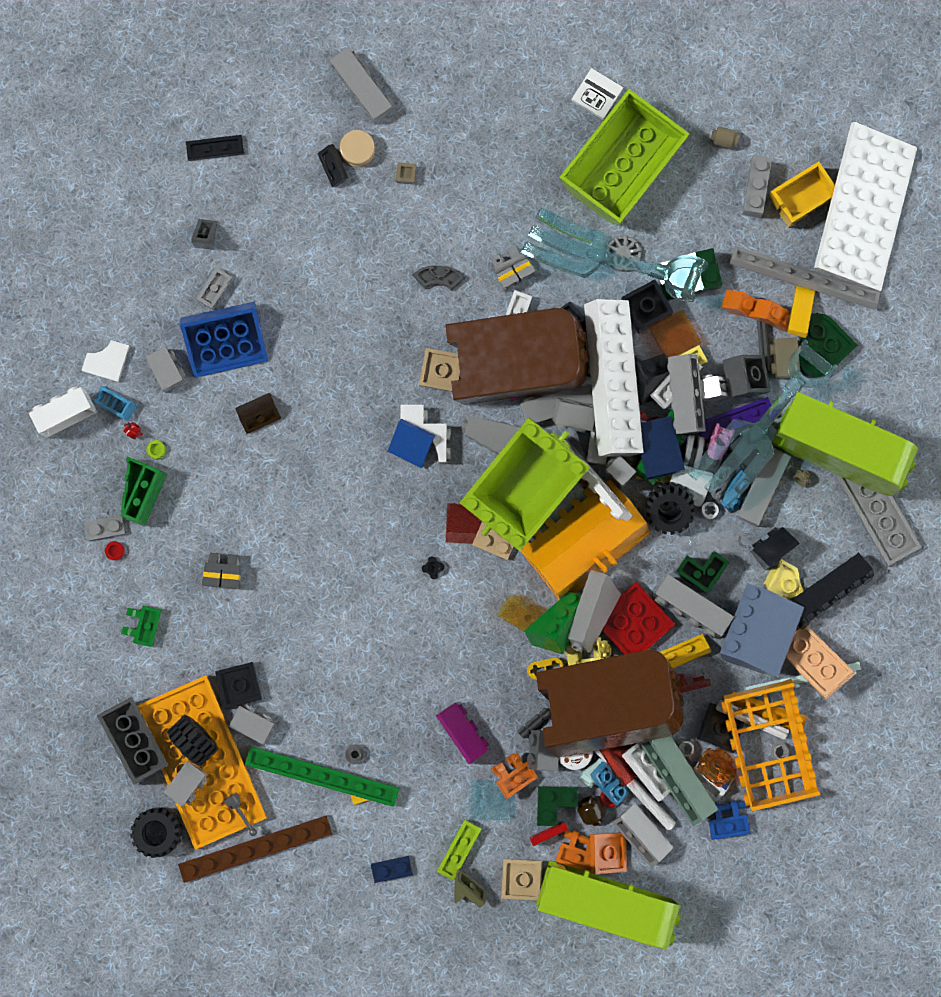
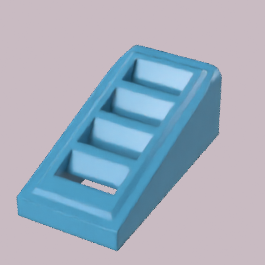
[93,386,137,421]

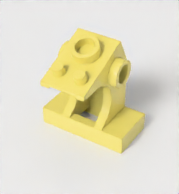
[566,637,611,666]

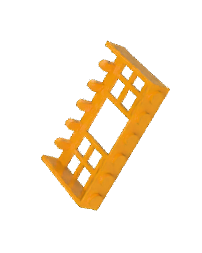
[721,679,820,811]

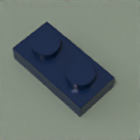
[371,856,413,883]

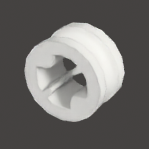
[701,502,719,519]

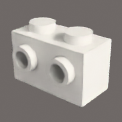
[700,374,730,402]

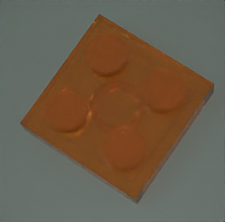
[649,310,702,359]

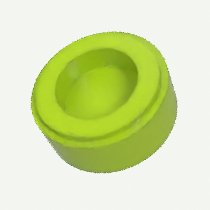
[146,440,166,460]

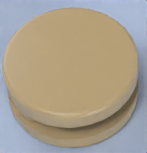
[340,130,375,167]

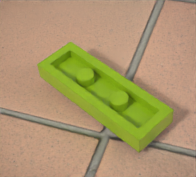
[437,820,481,881]

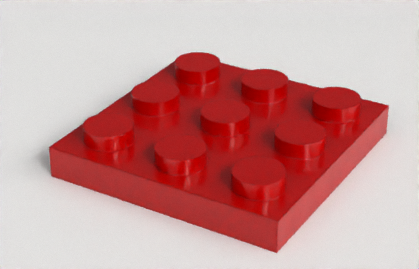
[602,582,675,654]

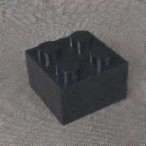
[621,279,674,334]

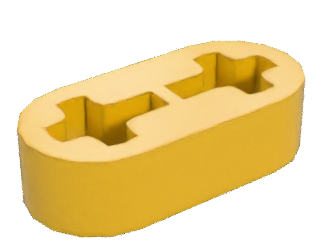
[527,658,563,679]

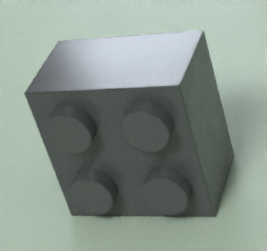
[723,355,771,398]

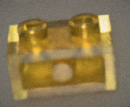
[497,594,541,633]

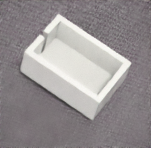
[29,386,97,438]

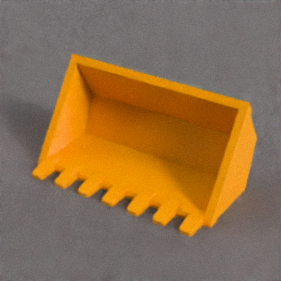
[520,478,652,600]

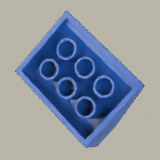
[180,301,268,378]

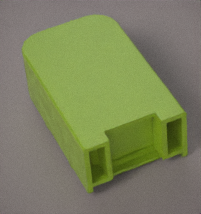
[771,392,918,496]
[536,861,681,950]

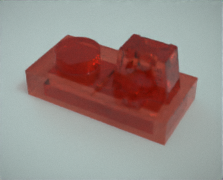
[677,673,711,693]

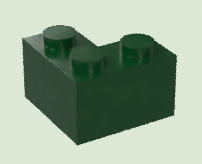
[674,551,730,595]
[537,785,577,826]

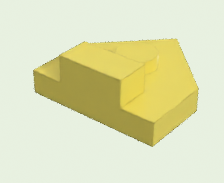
[764,559,804,599]

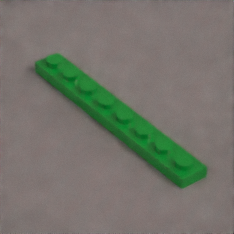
[245,746,400,807]

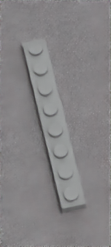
[730,246,880,310]

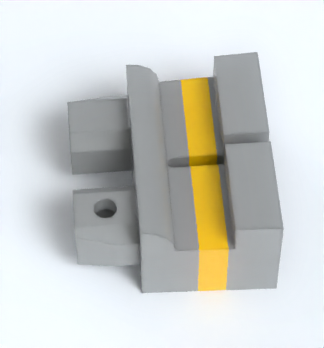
[492,245,536,291]

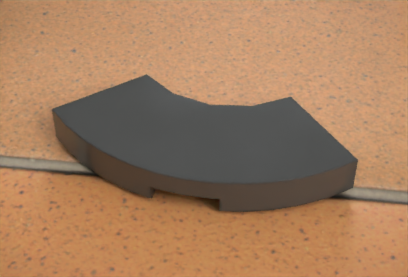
[412,265,466,291]

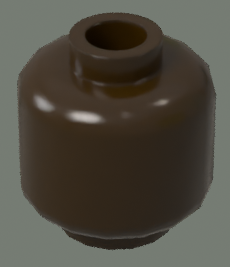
[577,796,606,826]

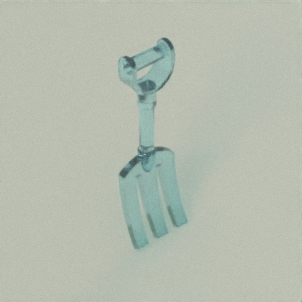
[521,207,708,302]
[688,339,838,508]

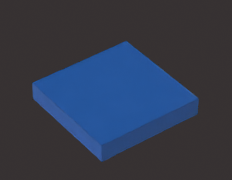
[387,419,435,468]

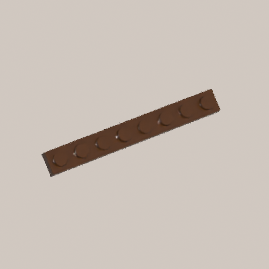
[178,815,333,883]

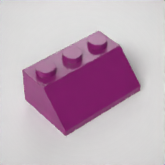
[436,702,489,764]

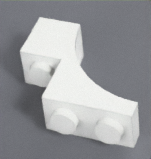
[400,405,451,464]

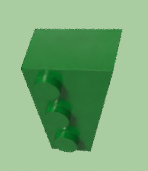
[121,457,167,527]
[524,592,582,654]

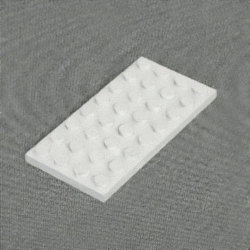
[814,122,917,292]

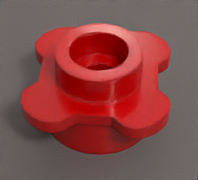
[123,422,143,439]

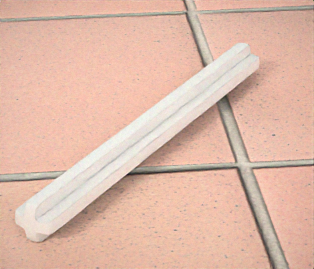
[595,748,676,830]

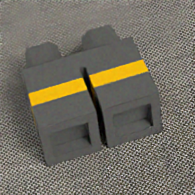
[202,552,242,589]

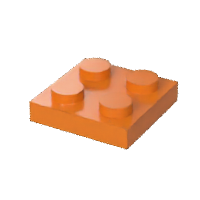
[590,832,627,874]

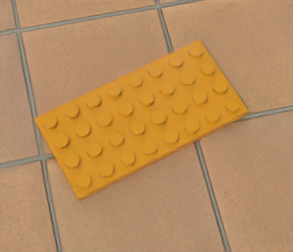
[137,675,267,850]

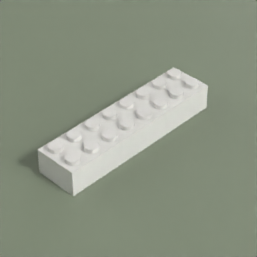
[584,299,643,457]

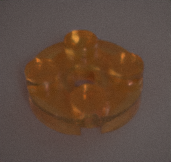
[697,748,736,787]

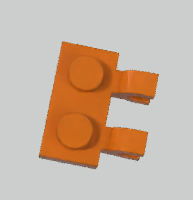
[491,752,538,799]

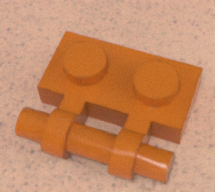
[555,830,591,874]

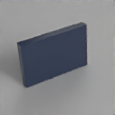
[641,416,685,480]

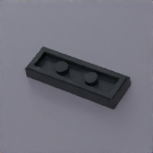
[186,135,244,161]

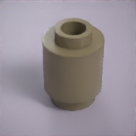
[710,126,739,149]

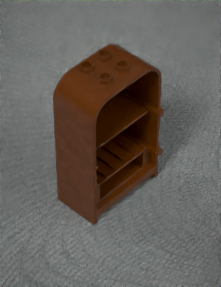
[445,308,590,405]
[536,650,684,758]

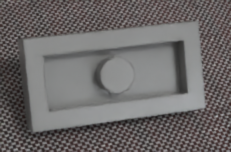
[196,267,233,310]
[84,515,126,541]

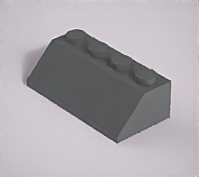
[97,697,168,785]

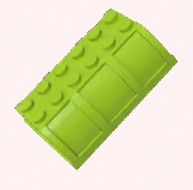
[559,89,690,225]

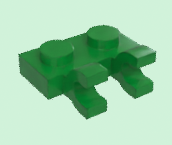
[121,605,162,647]

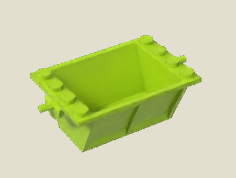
[459,417,590,551]

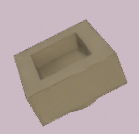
[395,162,417,184]

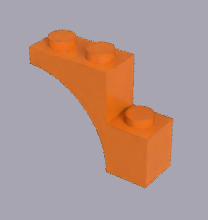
[721,290,791,332]

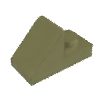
[454,868,487,908]

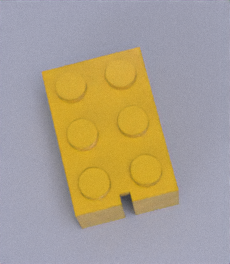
[768,161,835,228]

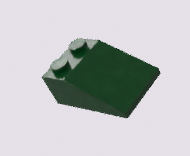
[656,248,723,301]

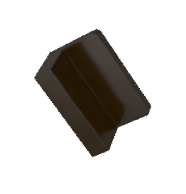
[235,393,282,434]

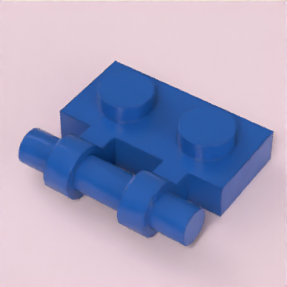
[708,800,750,840]

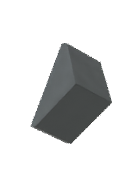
[191,219,217,250]

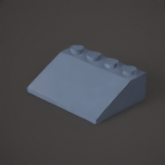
[720,583,804,679]

